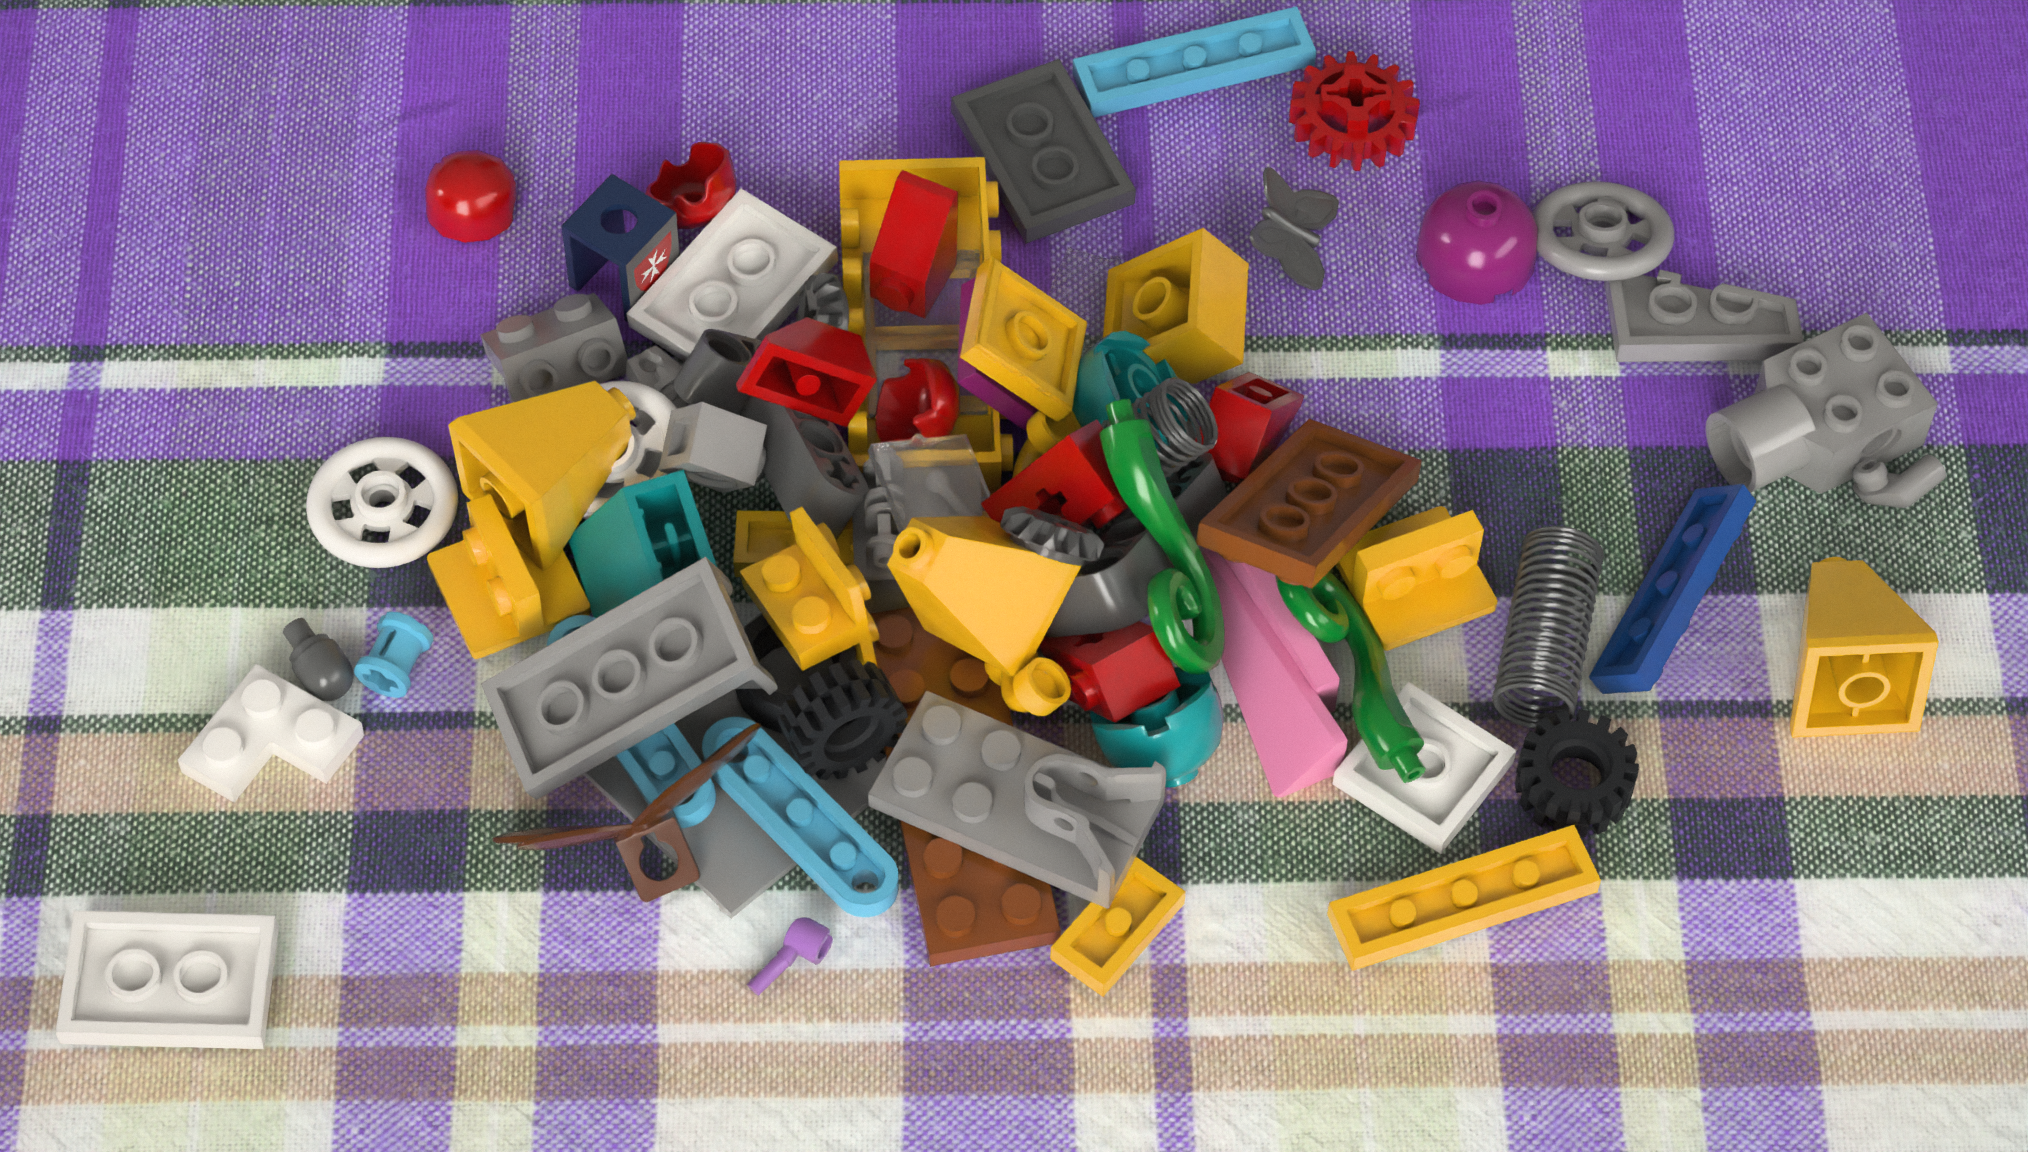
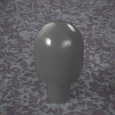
[283,618,354,701]

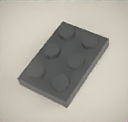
[951,59,1136,244]

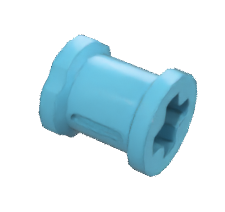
[354,612,434,698]

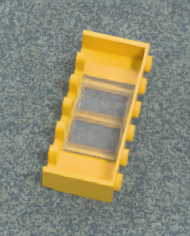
[839,157,1013,500]

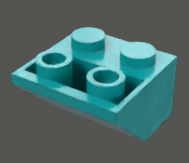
[568,469,717,618]

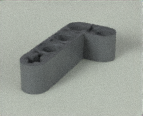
[673,329,868,541]
[1045,452,1228,637]

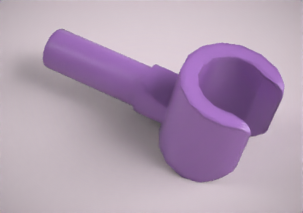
[747,917,833,996]

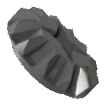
[795,273,849,331]
[1000,506,1104,566]

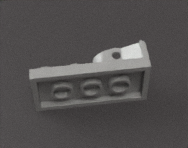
[481,557,778,800]
[868,691,1166,909]

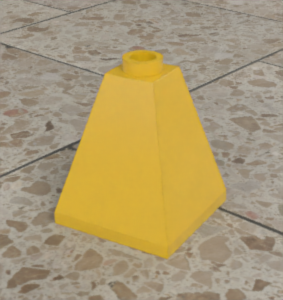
[448,381,636,572]
[887,516,1081,677]
[1790,557,1939,737]

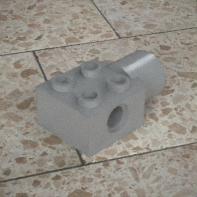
[1706,313,1938,494]

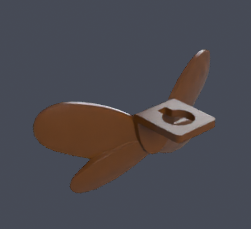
[492,723,761,902]

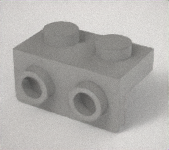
[480,293,628,403]

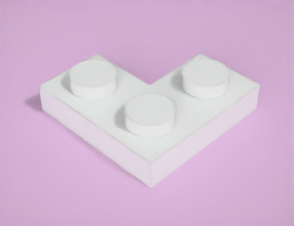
[178,664,365,803]

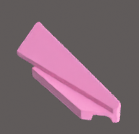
[1202,548,1348,797]

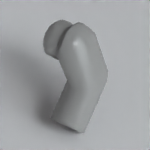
[1852,454,1946,508]

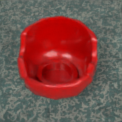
[645,142,737,229]
[425,150,517,243]
[876,358,960,453]

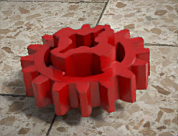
[1289,51,1420,171]

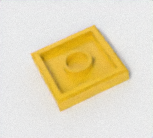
[960,257,1087,423]

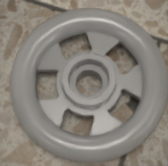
[1532,181,1675,281]

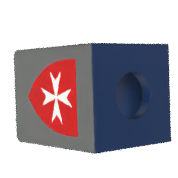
[561,174,680,322]

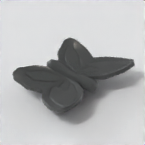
[1250,167,1339,291]

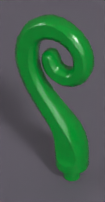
[1099,399,1225,675]
[1275,571,1426,783]

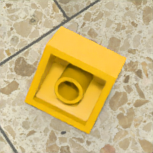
[1103,228,1249,384]

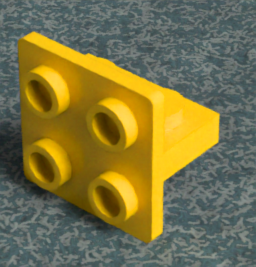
[427,493,591,659]
[739,506,879,671]
[1336,506,1498,651]

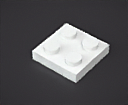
[1333,682,1517,854]

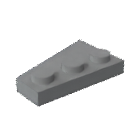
[1604,270,1804,362]

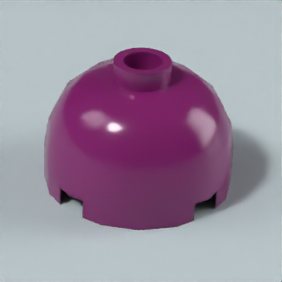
[1416,180,1538,305]

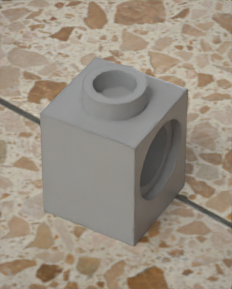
[658,402,767,493]

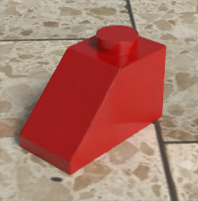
[869,170,958,319]
[736,317,877,427]
[1195,372,1305,483]

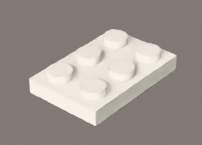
[626,188,838,362]
[56,910,279,1049]

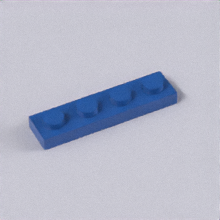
[1589,484,1756,694]

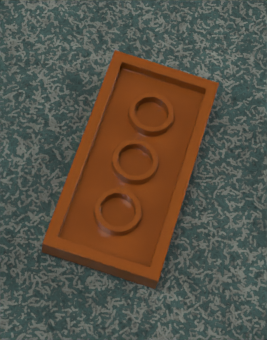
[1196,418,1422,589]

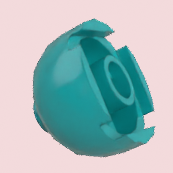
[1072,331,1188,451]
[1090,667,1224,787]

